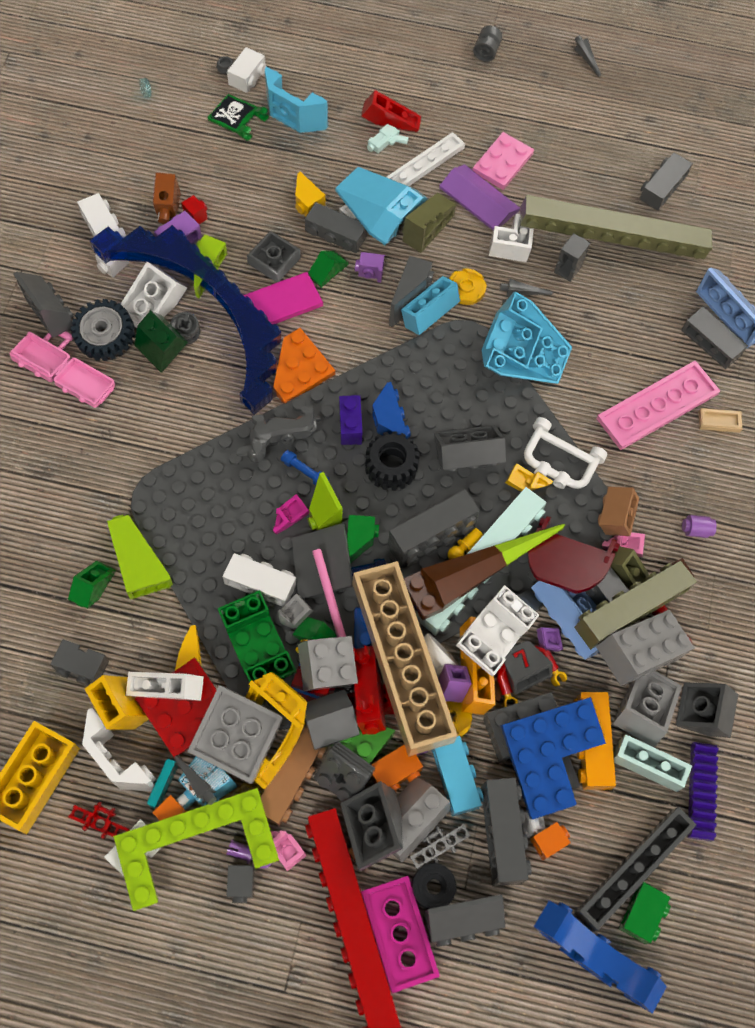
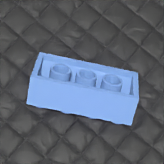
[696,268,755,348]
[531,581,599,660]

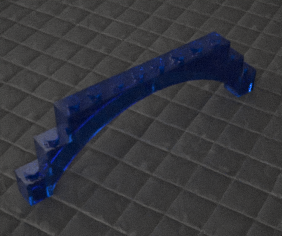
[90,225,281,415]

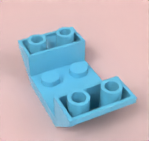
[264,67,328,133]

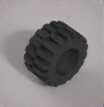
[365,431,420,491]

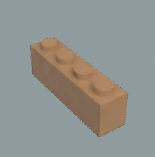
[261,726,328,827]

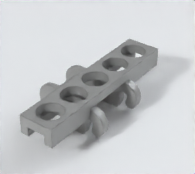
[410,824,471,869]

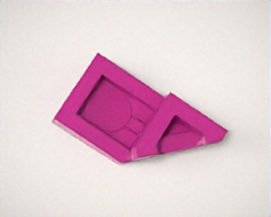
[273,494,309,534]

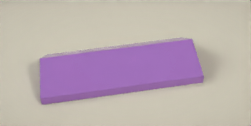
[439,164,520,230]

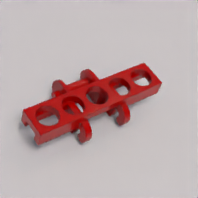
[68,802,130,839]

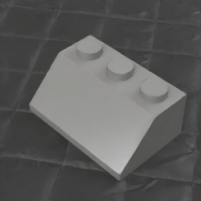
[393,778,451,863]

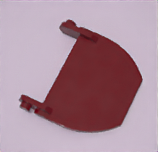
[528,516,620,594]

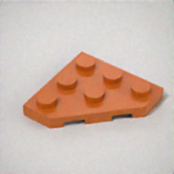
[273,328,335,403]

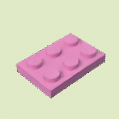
[473,132,534,190]

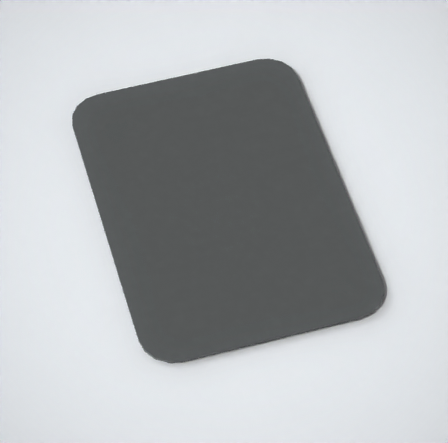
[131,320,615,730]

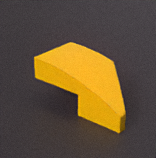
[505,463,553,492]

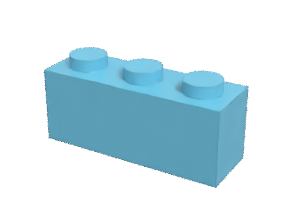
[401,276,460,335]
[432,736,484,817]

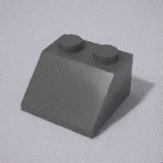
[676,682,739,738]

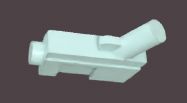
[367,124,409,153]

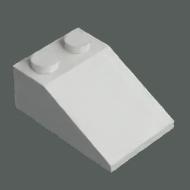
[121,262,187,328]

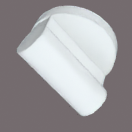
[522,812,545,838]

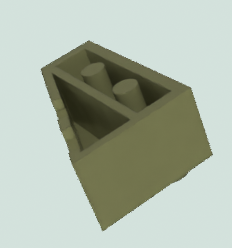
[402,192,456,253]

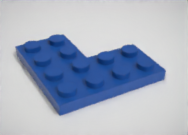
[500,697,606,820]

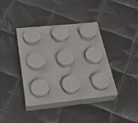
[187,685,285,784]

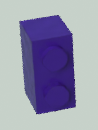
[339,395,362,445]

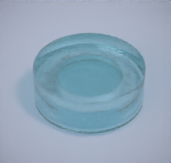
[139,78,152,98]

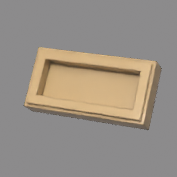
[699,408,742,433]

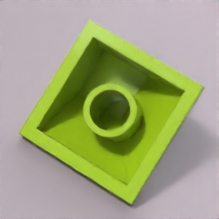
[307,471,343,531]

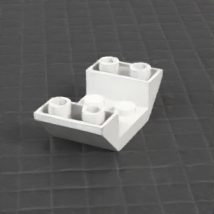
[456,585,539,677]
[82,707,157,792]

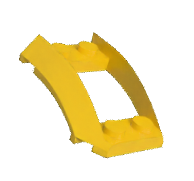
[246,672,307,789]

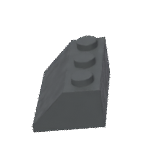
[13,272,74,338]
[434,425,506,472]
[424,894,506,947]

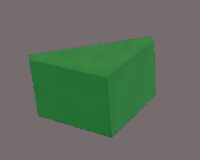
[308,251,349,288]
[292,617,337,641]

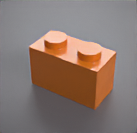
[371,744,423,792]

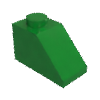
[347,515,379,564]
[68,561,116,609]

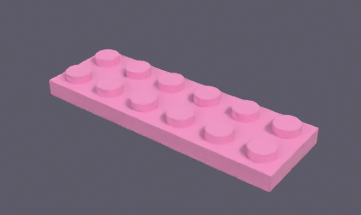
[596,360,720,451]

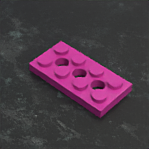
[361,876,440,993]

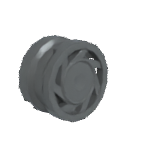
[170,312,200,345]

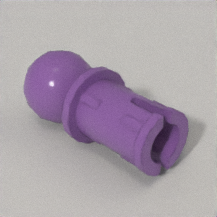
[226,839,272,869]

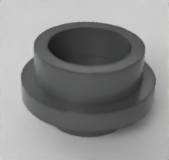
[216,56,234,74]

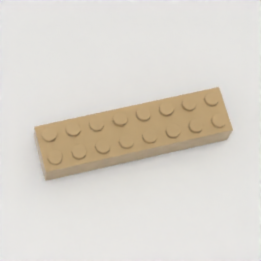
[352,561,458,757]

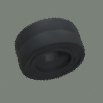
[411,863,457,909]

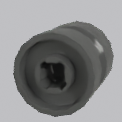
[473,25,503,62]

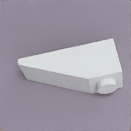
[126,672,203,701]

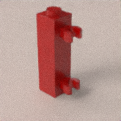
[353,646,386,735]

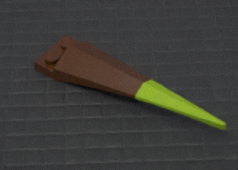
[404,524,565,621]

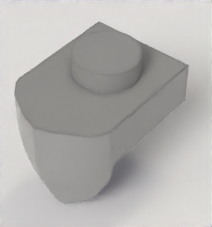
[278,593,314,628]

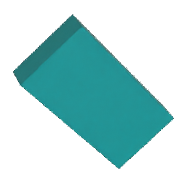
[147,759,178,809]

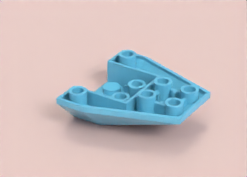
[335,167,429,246]
[481,292,572,384]

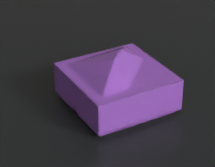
[537,627,563,652]

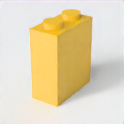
[85,675,149,730]

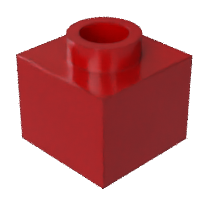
[181,195,207,224]

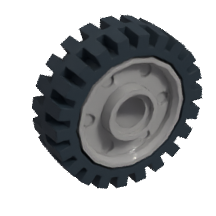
[71,299,135,361]

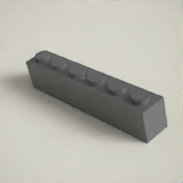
[574,807,696,932]

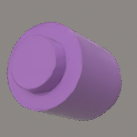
[682,515,717,538]

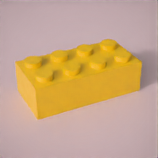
[0,721,81,835]

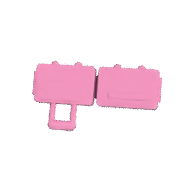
[10,331,115,408]

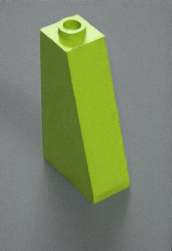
[107,515,173,600]

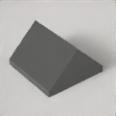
[304,690,360,750]

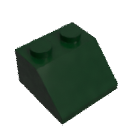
[134,310,188,373]

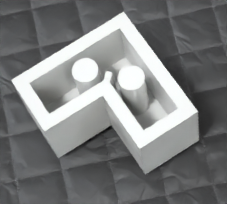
[489,214,534,263]

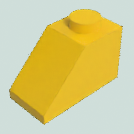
[295,171,326,217]

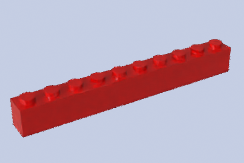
[305,808,401,1028]

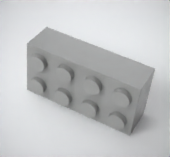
[596,610,695,687]

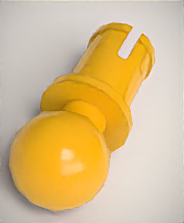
[447,528,483,560]

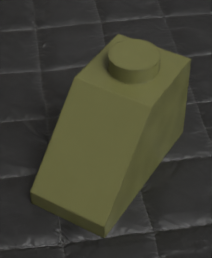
[611,546,649,588]

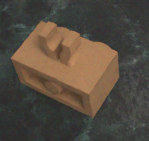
[598,487,639,536]

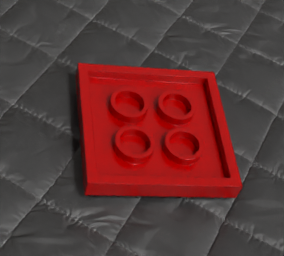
[135,657,217,757]

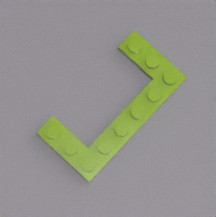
[113,788,279,911]

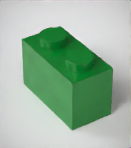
[618,882,671,944]

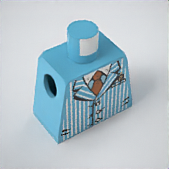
[176,756,237,810]

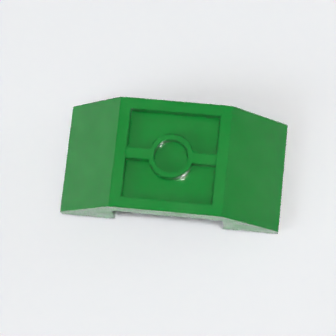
[217,590,297,683]

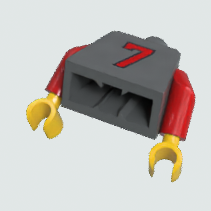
[497,641,567,707]

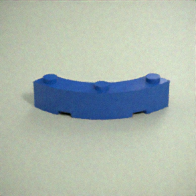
[533,900,667,1014]

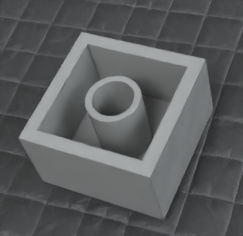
[298,636,358,691]

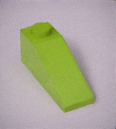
[194,234,227,298]

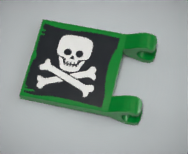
[207,94,269,141]

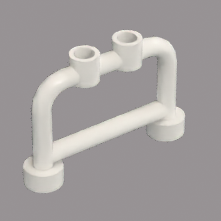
[524,417,608,489]

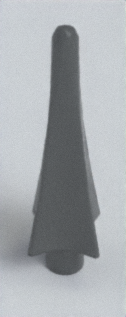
[574,35,601,77]
[499,278,553,297]
[174,755,217,805]

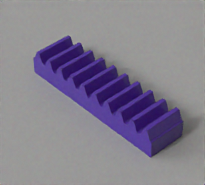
[687,742,719,842]

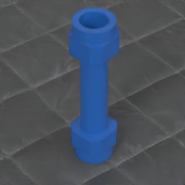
[280,450,329,485]

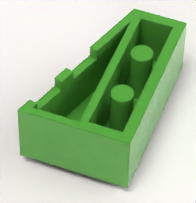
[330,719,395,764]

